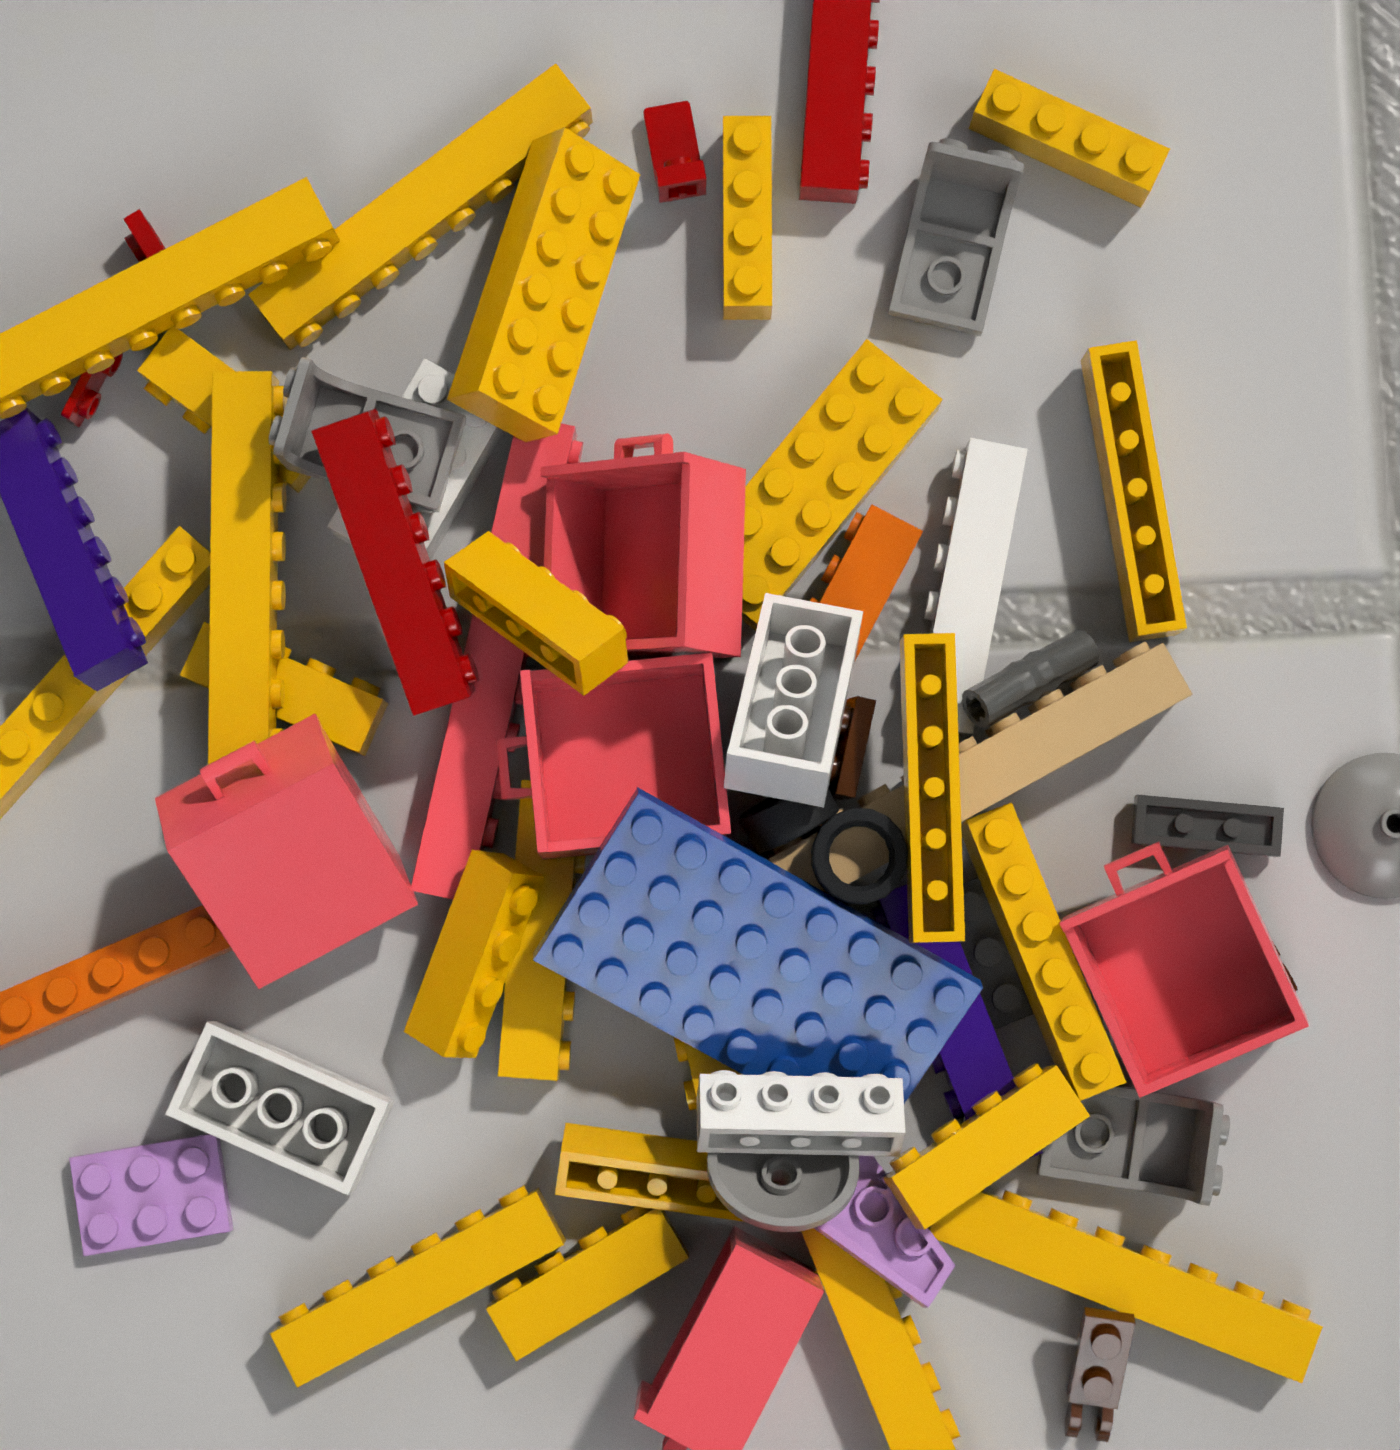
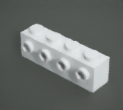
[696,1070,906,1156]

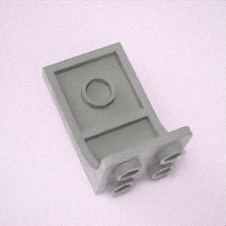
[888,138,1025,336]
[269,357,467,512]
[1036,1086,1230,1206]

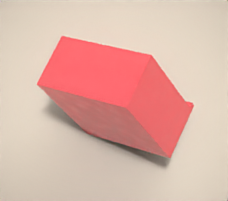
[540,433,746,661]
[496,652,731,860]
[155,714,418,989]
[1059,841,1309,1098]
[633,1226,824,1450]

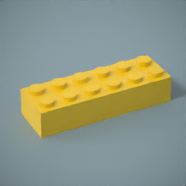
[447,127,640,443]
[742,339,943,631]

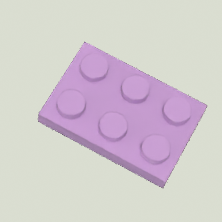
[69,1134,234,1256]

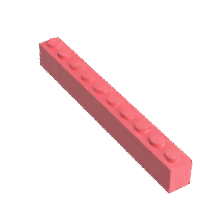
[411,423,584,900]

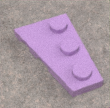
[814,1156,956,1308]

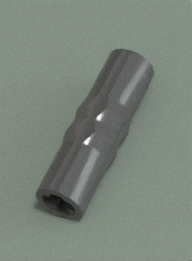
[962,629,1099,728]

